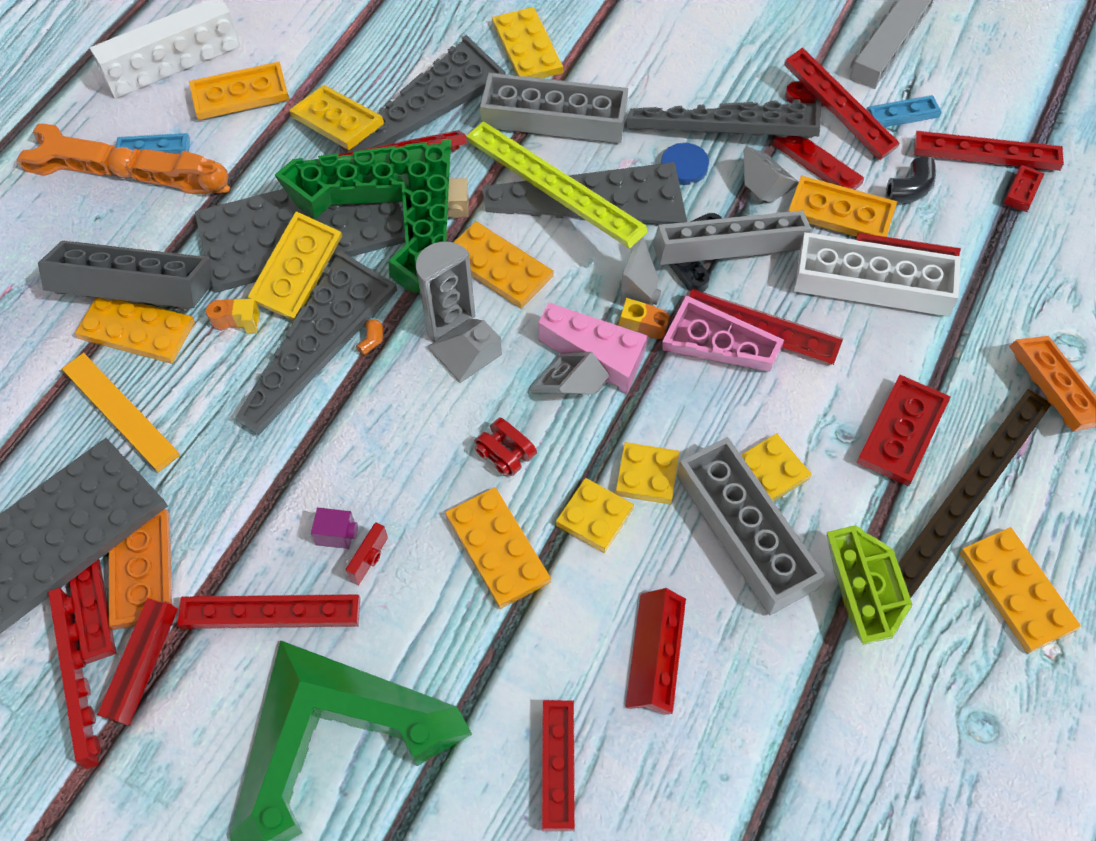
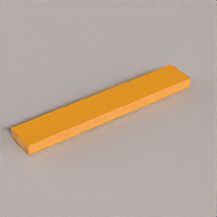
[61,353,180,473]

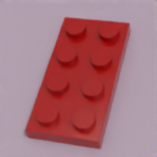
[856,374,951,487]

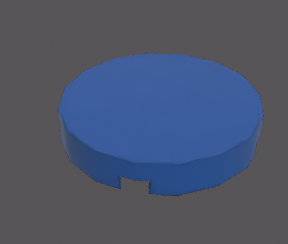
[661,143,709,185]

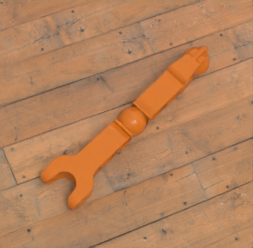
[16,123,230,194]

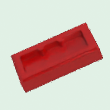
[1003,165,1045,212]
[346,522,388,586]

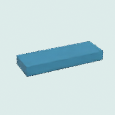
[866,95,942,127]
[116,133,190,154]

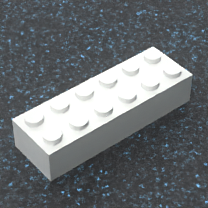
[90,0,240,99]
[794,232,961,317]

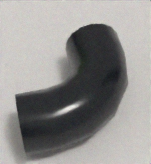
[886,156,936,203]

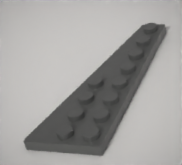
[339,35,506,154]
[627,98,821,139]
[482,162,687,226]
[236,250,397,436]

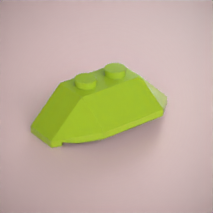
[827,525,913,645]

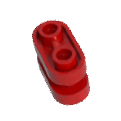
[474,417,537,476]

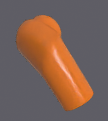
[356,319,383,356]

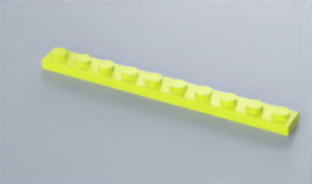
[466,121,648,249]

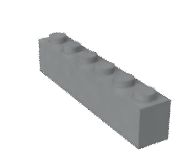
[850,0,934,89]
[653,211,811,265]

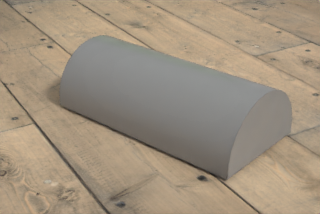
[416,242,475,342]

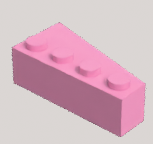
[662,296,784,372]
[538,302,647,395]

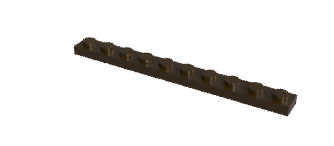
[898,389,1051,598]

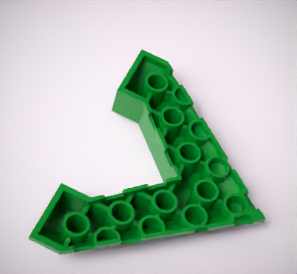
[275,139,451,292]
[229,640,472,841]

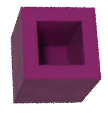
[311,507,358,549]

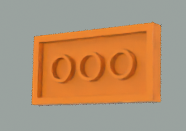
[1009,336,1096,432]
[109,509,172,630]

